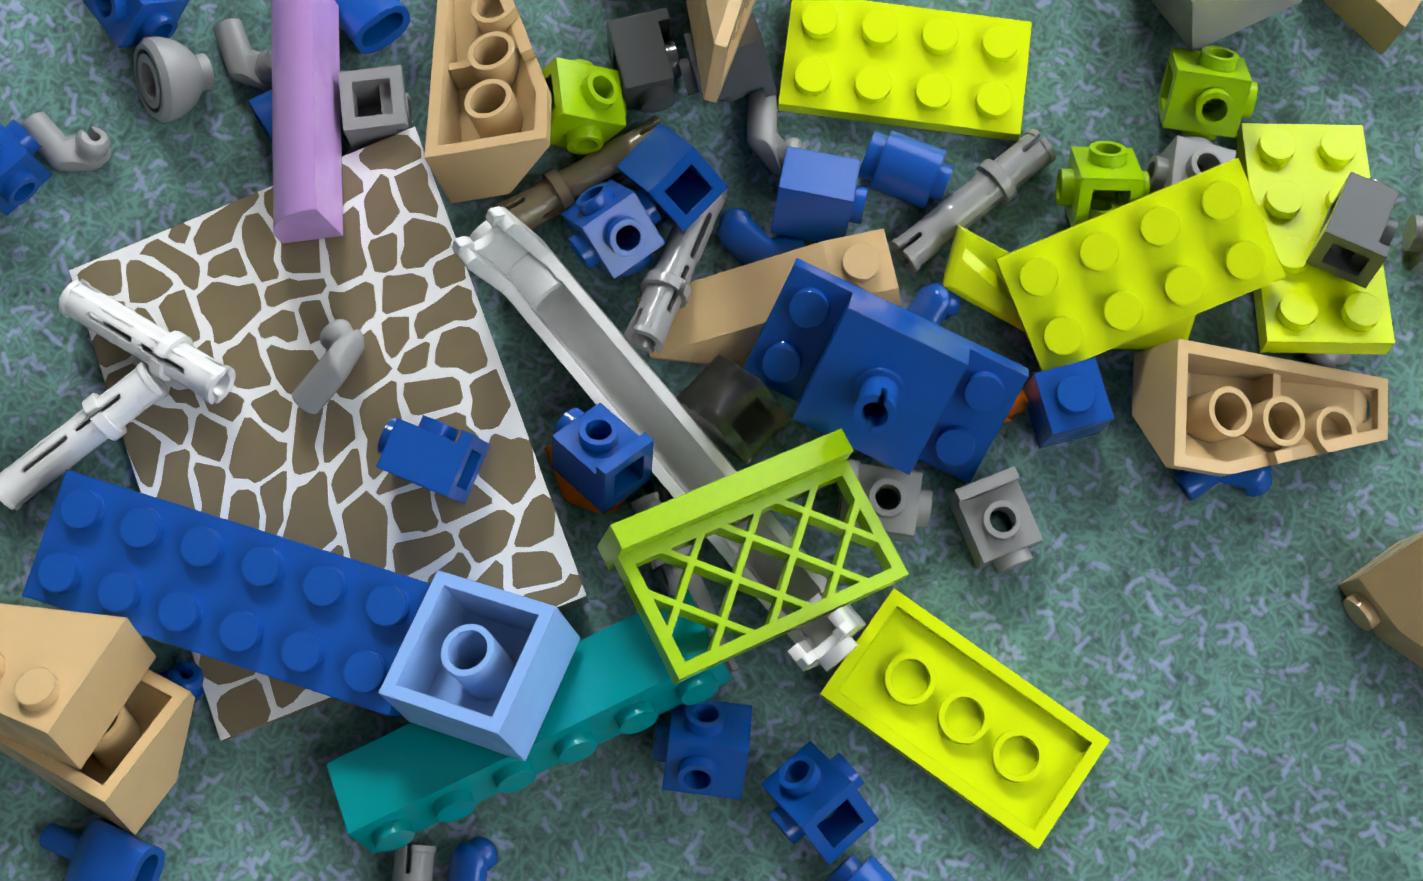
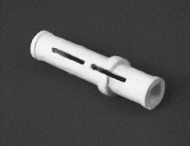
[58,279,236,404]
[0,362,169,511]

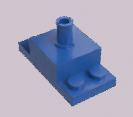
[741,258,1029,483]

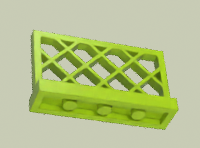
[597,428,909,685]

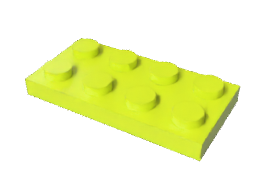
[777,0,1032,141]
[1237,123,1395,355]
[995,158,1286,371]
[818,588,1110,849]

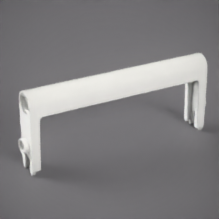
[452,206,867,672]

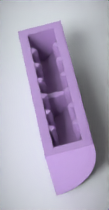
[271,0,343,244]

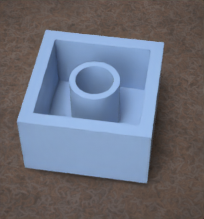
[378,570,580,761]

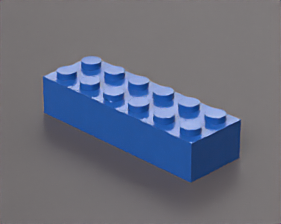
[22,470,431,717]

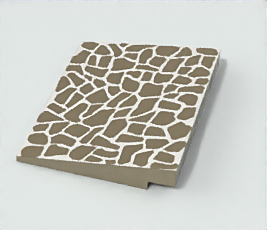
[69,127,589,741]

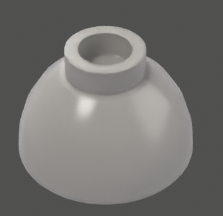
[133,36,214,123]

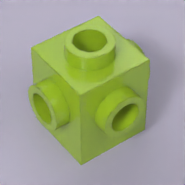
[1157,46,1258,140]
[542,57,626,154]
[1055,141,1150,227]

